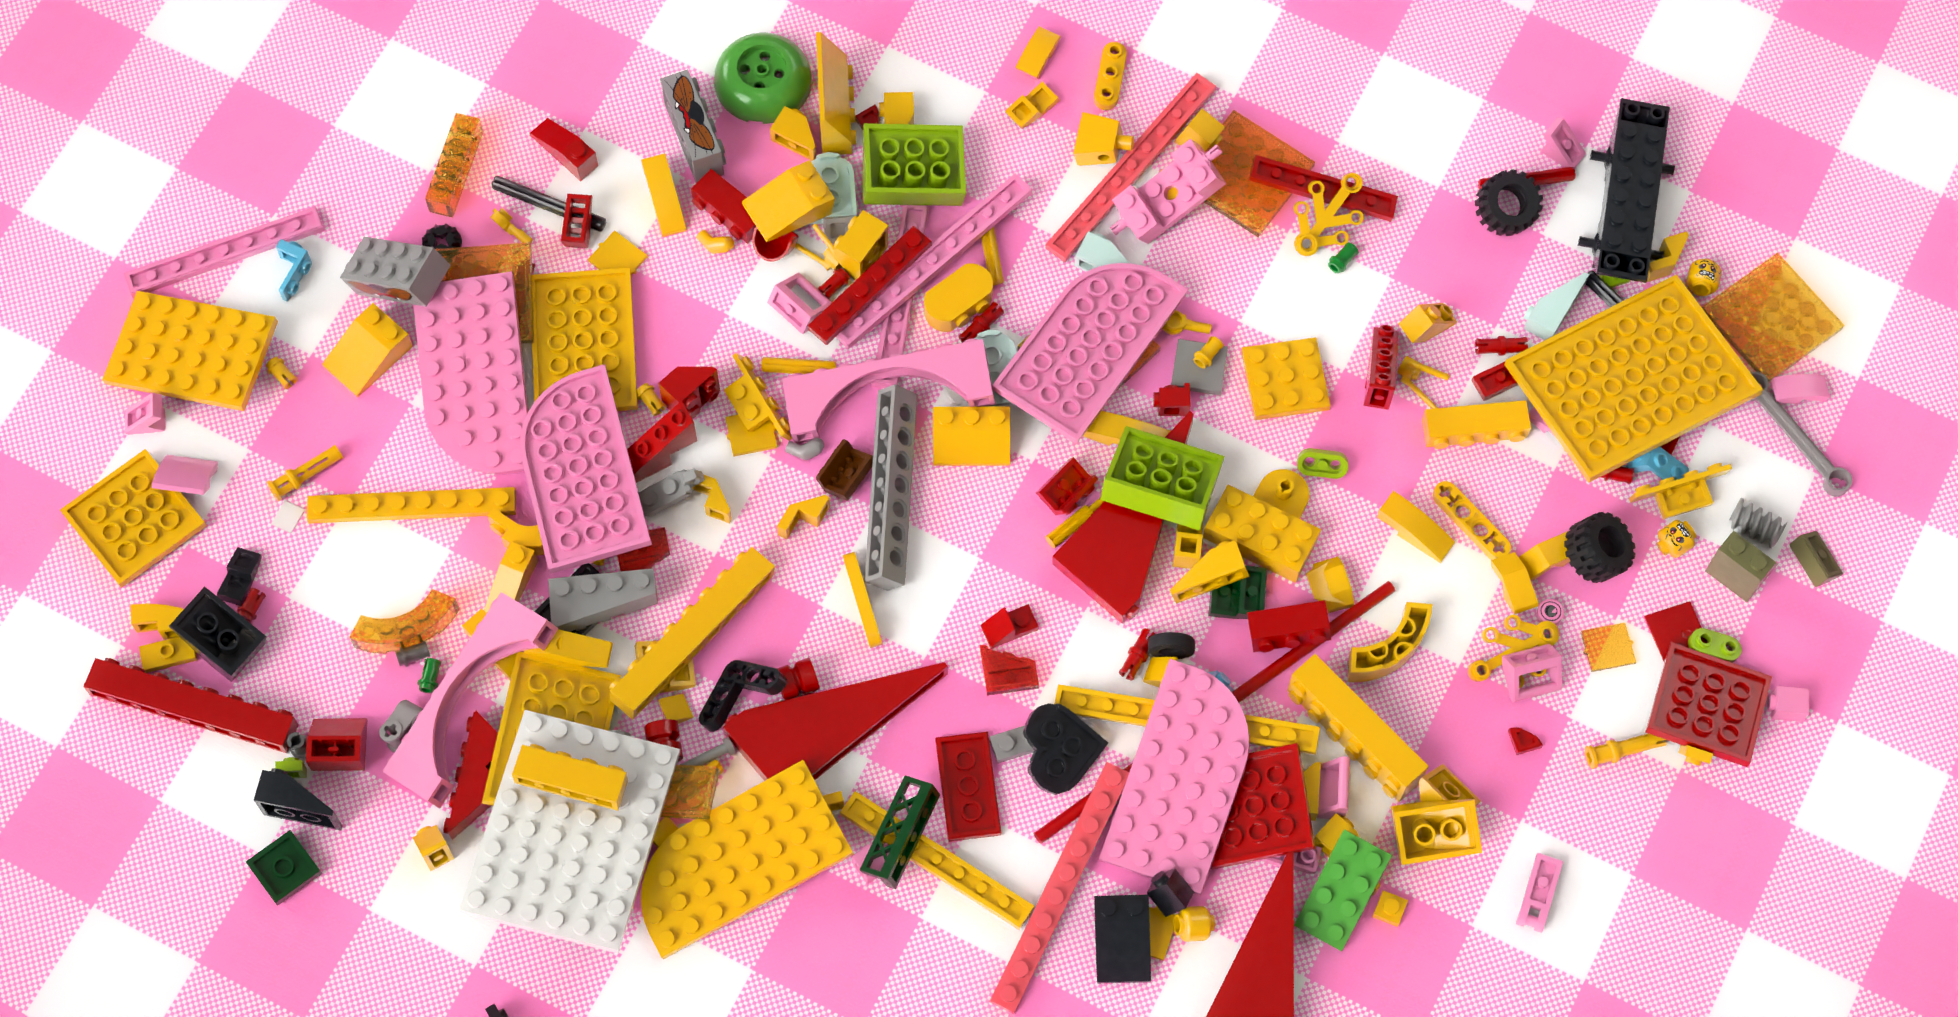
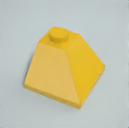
[1419,764,1481,807]

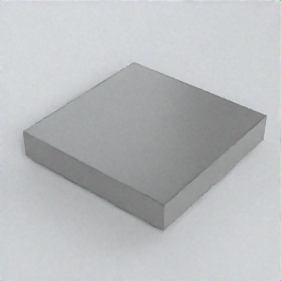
[1171,339,1228,396]

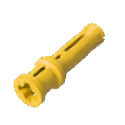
[266,444,343,502]
[1585,734,1667,769]

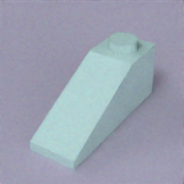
[1074,231,1129,271]
[1523,272,1589,340]

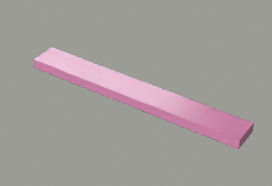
[872,205,928,388]
[124,206,325,298]

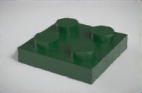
[246,830,322,906]

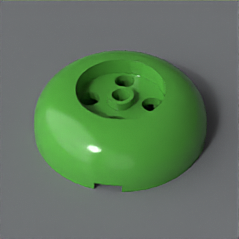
[714,32,812,124]

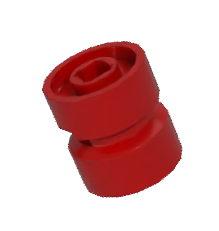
[776,657,820,700]
[644,719,683,763]

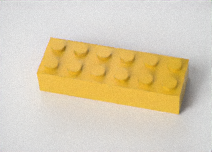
[1287,654,1429,802]

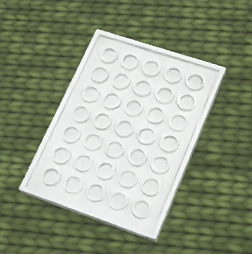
[459,710,680,954]

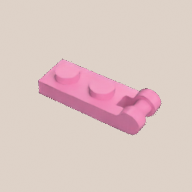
[1516,853,1563,933]

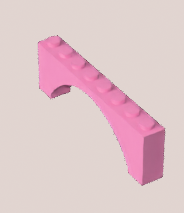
[782,339,995,444]
[382,592,559,808]

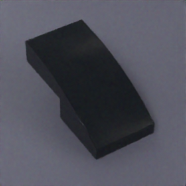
[217,547,262,606]

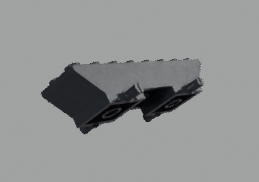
[1577,98,1675,283]

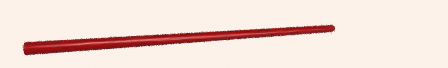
[1033,581,1396,844]

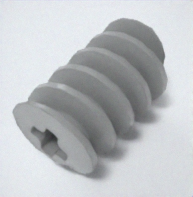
[1729,498,1788,549]

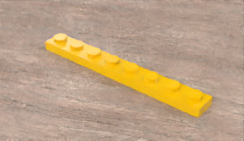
[307,487,516,524]
[840,791,1034,930]

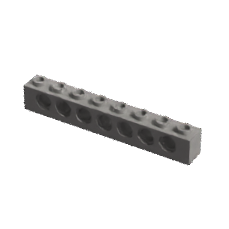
[864,384,918,591]

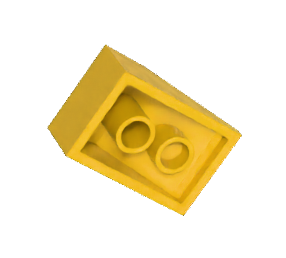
[742,160,835,242]
[322,303,413,397]
[1391,799,1482,865]

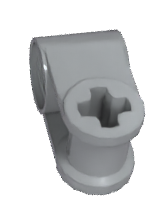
[379,700,423,753]

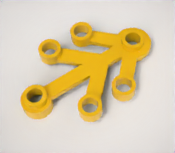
[1293,172,1364,256]
[1467,615,1559,688]

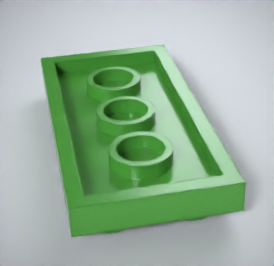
[1294,830,1393,951]

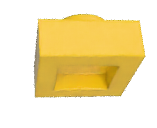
[1372,890,1408,927]

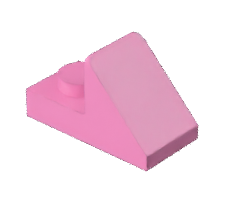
[1541,118,1586,169]
[125,393,166,435]

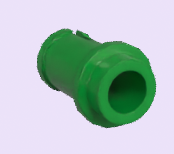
[1328,242,1359,274]
[417,658,441,693]

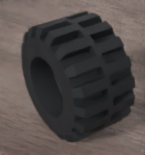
[1475,169,1543,236]
[1564,512,1636,583]

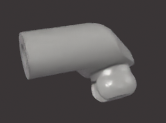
[785,438,824,461]

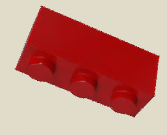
[691,169,756,244]
[1247,600,1331,653]

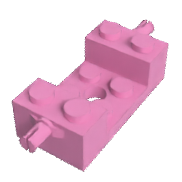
[1110,139,1226,244]

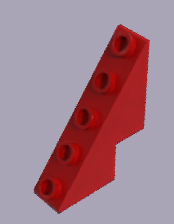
[1363,325,1399,410]
[627,401,698,483]
[443,710,498,840]

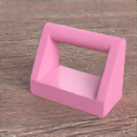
[767,272,832,334]
[1502,644,1562,702]
[1317,756,1350,819]

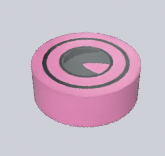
[1536,599,1564,625]

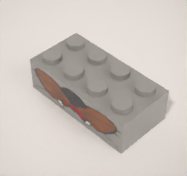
[660,69,727,183]
[340,236,451,307]

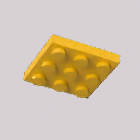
[1241,337,1331,420]

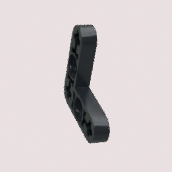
[699,660,787,732]

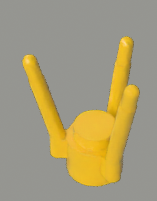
[795,224,842,271]
[1397,356,1450,409]

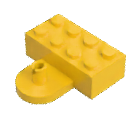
[1203,469,1321,583]

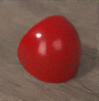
[752,226,799,262]

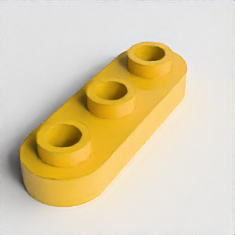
[1094,42,1127,110]

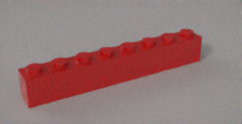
[83,658,299,754]

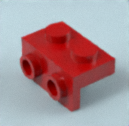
[1036,457,1098,515]

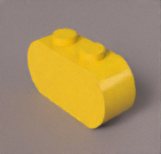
[924,263,993,332]

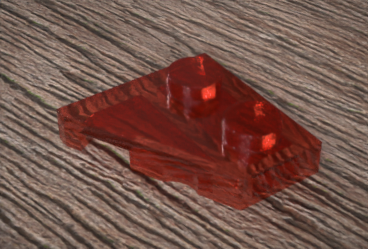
[617,527,670,572]
[979,645,1039,696]

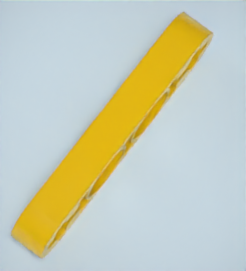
[1433,481,1511,560]
[842,551,883,648]

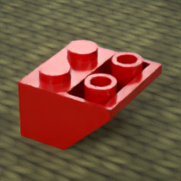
[658,366,720,419]
[305,718,368,771]

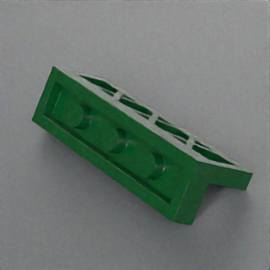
[860,775,940,890]

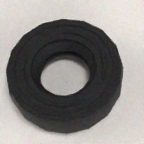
[1148,632,1195,659]

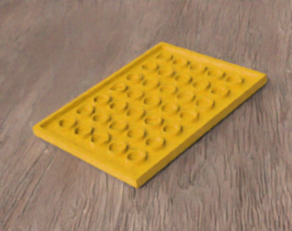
[1504,274,1763,483]

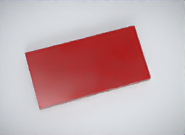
[935,731,1001,842]

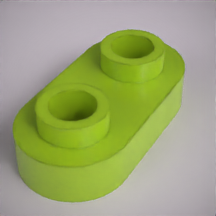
[1297,448,1348,479]
[1688,628,1742,663]

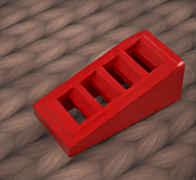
[561,193,593,248]

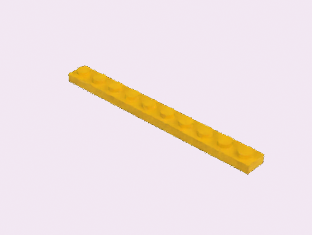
[1054,684,1320,755]

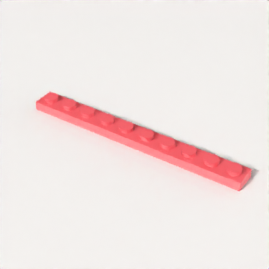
[1045,73,1216,262]
[989,761,1129,1014]

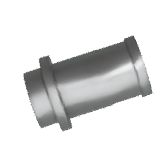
[395,641,430,667]
[287,732,307,759]

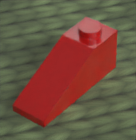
[529,118,598,182]

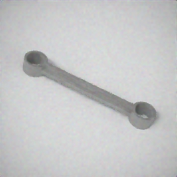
[1750,371,1852,497]

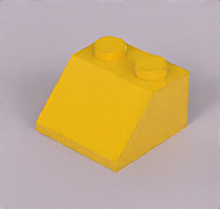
[834,210,888,280]

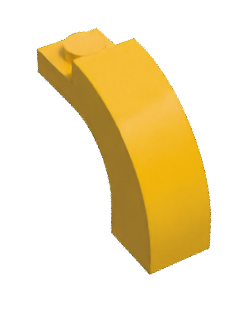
[487,508,545,556]

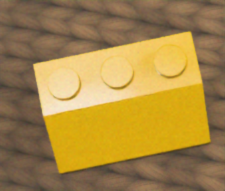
[933,406,1010,466]

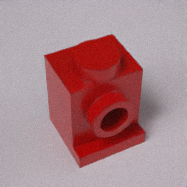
[1153,383,1191,416]

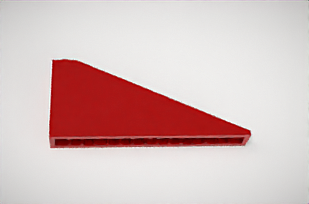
[1052,411,1194,624]
[723,662,948,781]
[1206,852,1294,1017]

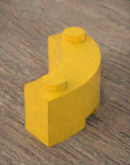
[1347,602,1433,682]

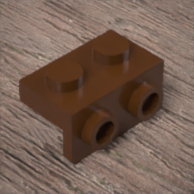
[816,439,873,501]

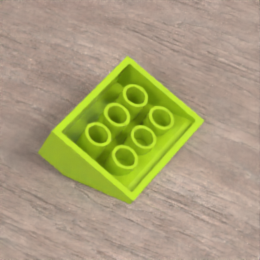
[863,123,966,206]
[1100,426,1225,531]

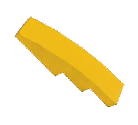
[1083,411,1170,446]

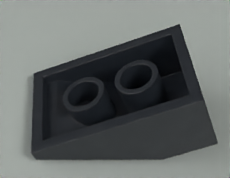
[169,586,266,682]
[254,768,343,831]
[1094,894,1151,984]

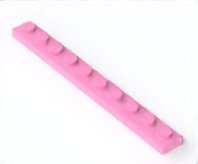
[836,173,1032,350]

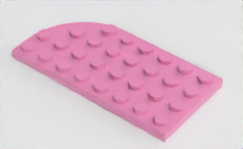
[992,263,1189,444]
[414,271,528,474]
[520,364,652,574]
[1099,659,1249,895]

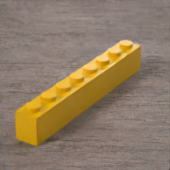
[609,547,775,720]

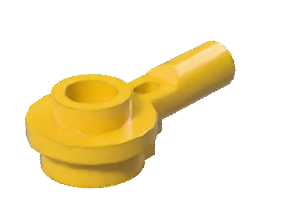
[490,208,533,247]
[1162,310,1211,335]

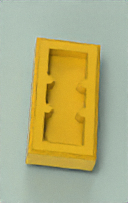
[139,637,197,673]

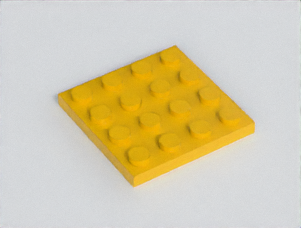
[60,449,207,588]

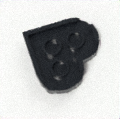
[1023,703,1109,795]

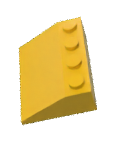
[816,32,857,155]

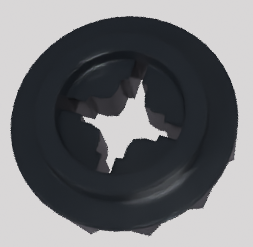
[422,223,462,261]

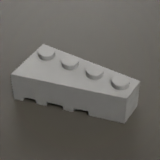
[548,568,658,632]

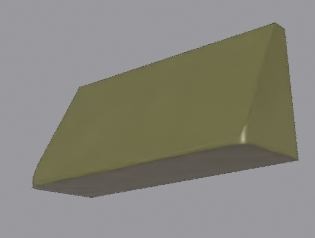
[1790,531,1843,587]

